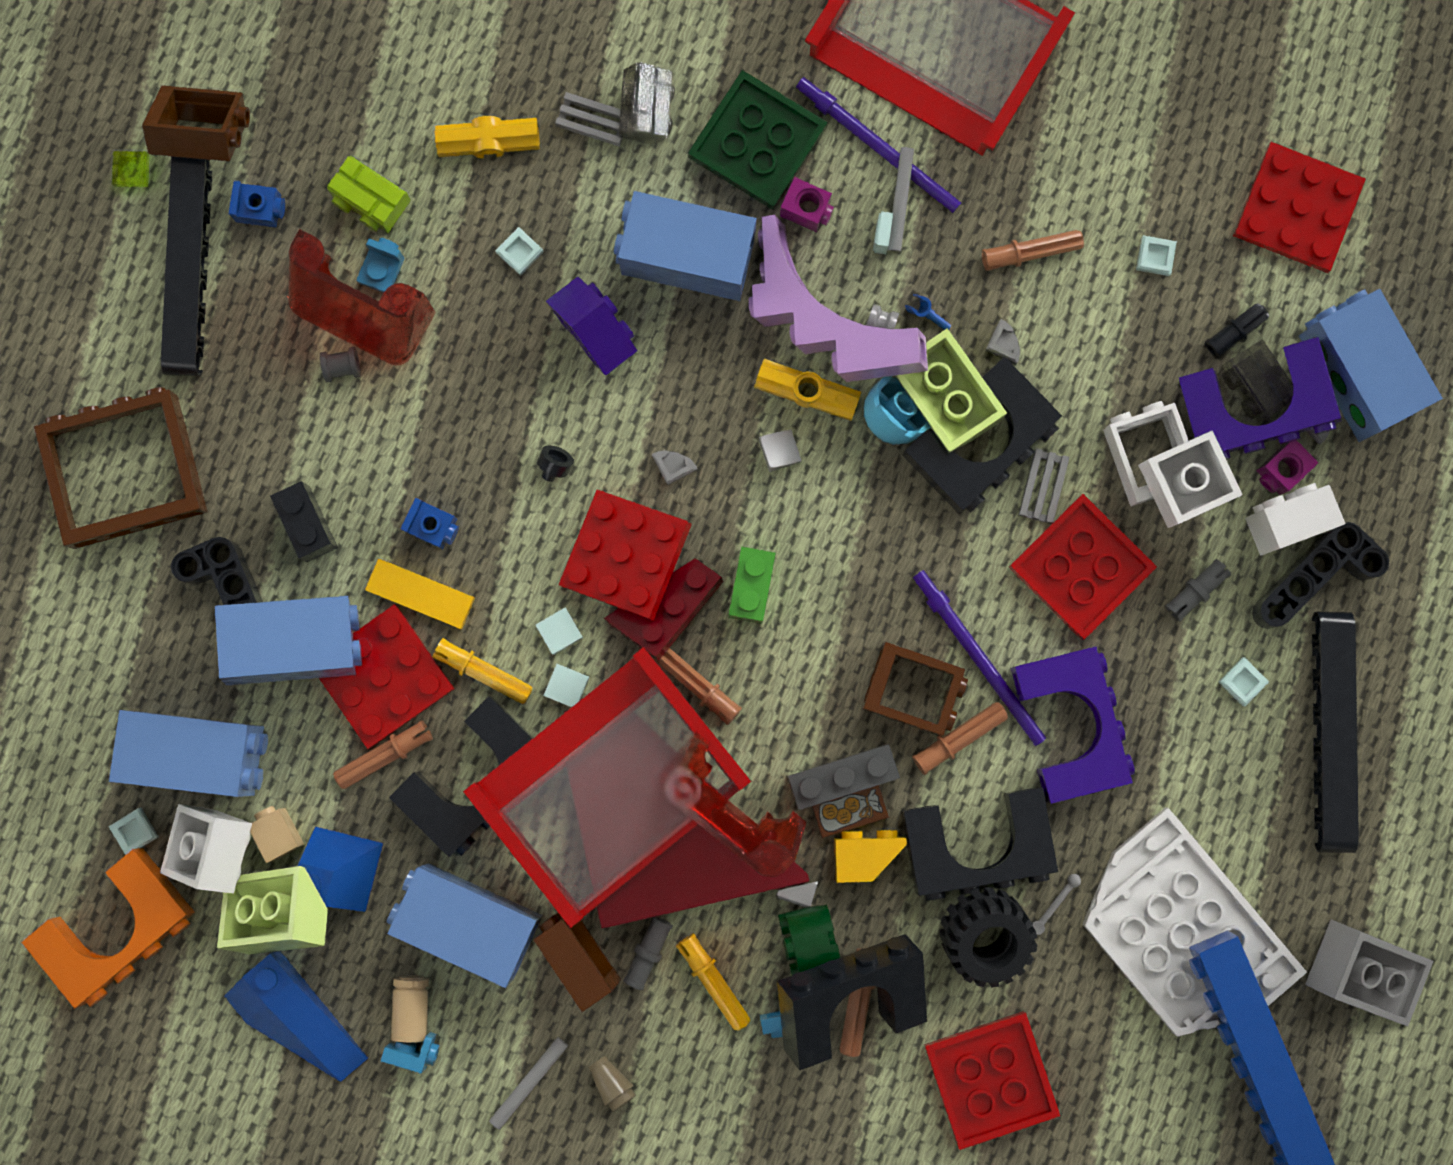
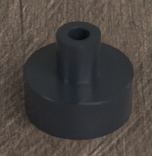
[537,445,574,482]

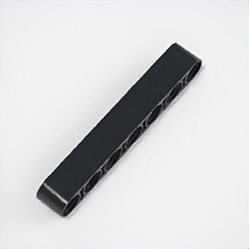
[161,156,212,376]
[1312,611,1359,853]

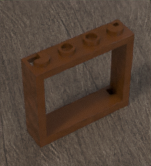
[34,387,208,549]

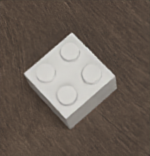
[1138,431,1243,528]
[1245,483,1345,556]
[160,804,252,894]

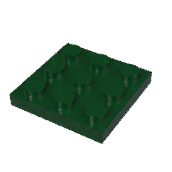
[688,70,828,210]

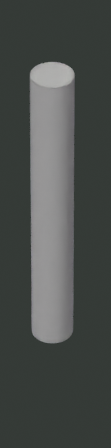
[888,147,914,252]
[489,1037,568,1130]

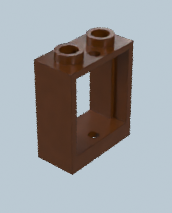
[142,85,250,162]
[861,642,968,736]
[533,912,621,1012]

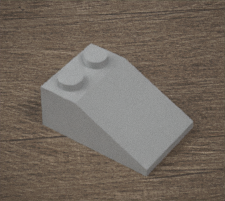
[1305,919,1434,1026]

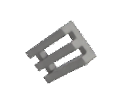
[555,92,630,147]
[1018,448,1070,524]

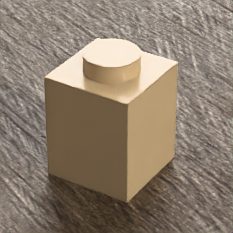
[250,806,305,863]

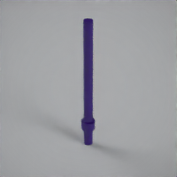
[796,77,961,213]
[913,570,1046,746]

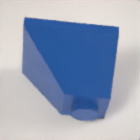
[298,827,383,912]

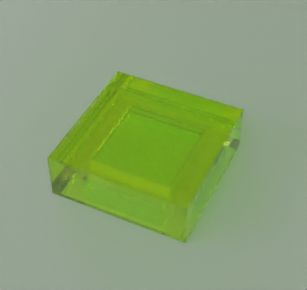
[112,151,149,187]

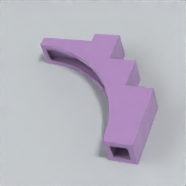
[749,215,928,382]

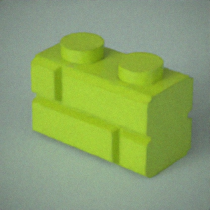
[327,155,411,233]

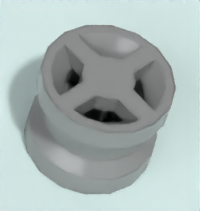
[866,304,900,329]

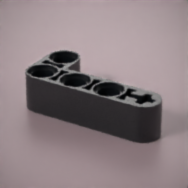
[1252,522,1389,629]
[171,537,263,605]

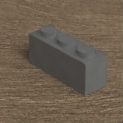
[787,744,900,810]

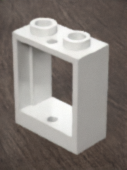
[1103,401,1189,507]

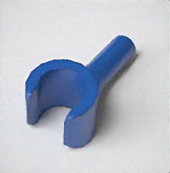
[905,294,951,330]

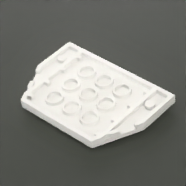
[1082,808,1307,1037]

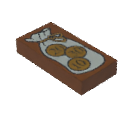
[812,785,889,838]

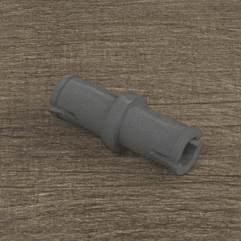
[1165,559,1231,622]
[623,916,673,990]

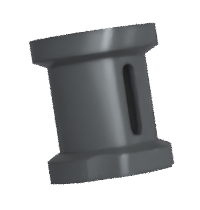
[320,346,361,383]

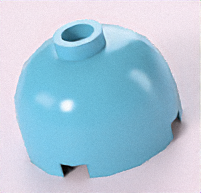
[863,376,931,445]

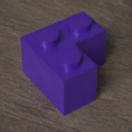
[546,276,638,376]

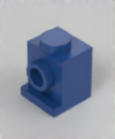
[228,181,285,228]
[400,498,459,550]

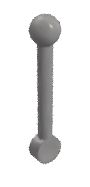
[1032,874,1081,935]

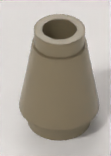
[588,1056,636,1112]

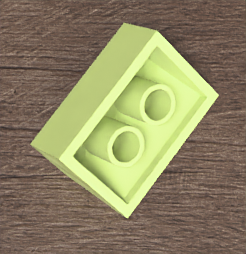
[895,328,1007,453]
[217,866,328,955]

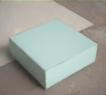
[873,211,893,255]
[495,227,544,276]
[1136,235,1177,276]
[536,608,583,655]
[1219,657,1269,706]
[543,664,589,707]
[109,808,159,855]

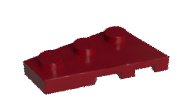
[604,558,724,661]

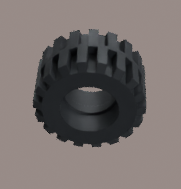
[939,887,1037,988]

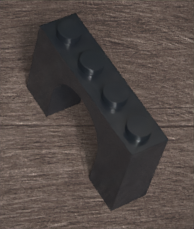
[902,356,1062,514]
[389,696,534,857]
[901,787,1058,901]
[777,934,927,1071]

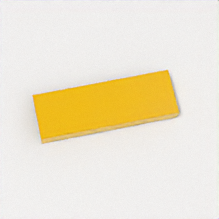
[365,558,475,630]

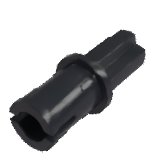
[1204,303,1269,359]

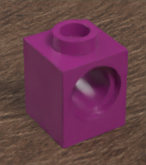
[780,177,834,232]
[1256,440,1318,495]

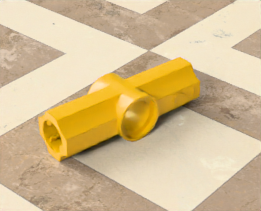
[435,116,540,158]
[754,359,861,421]

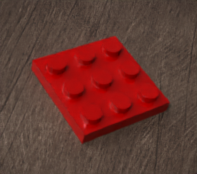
[1233,142,1366,273]
[558,489,692,621]
[1009,494,1157,640]
[319,604,455,749]
[924,1011,1060,1150]

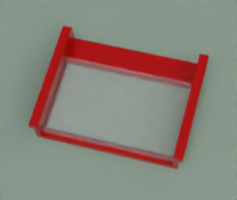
[805,0,1075,156]
[463,647,752,928]

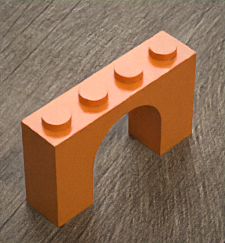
[21,848,195,1009]

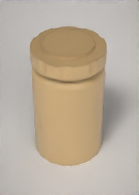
[391,975,429,1042]

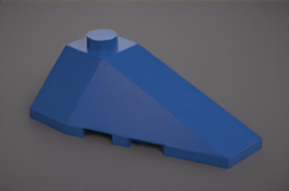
[224,951,368,1082]

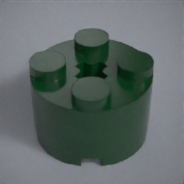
[778,904,840,976]

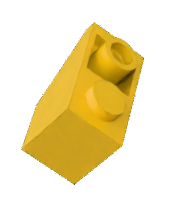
[834,830,907,883]

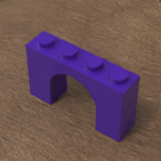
[1179,337,1342,460]
[1010,647,1135,804]

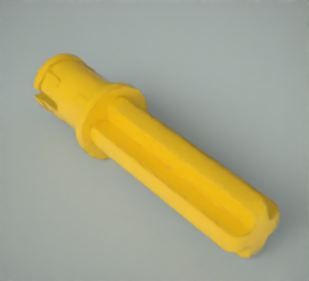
[432,638,532,704]
[676,933,751,1031]

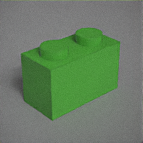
[728,546,776,624]

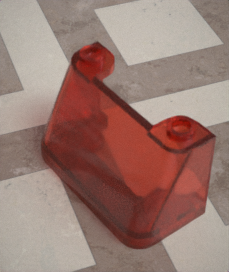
[288,229,436,366]
[657,732,807,877]

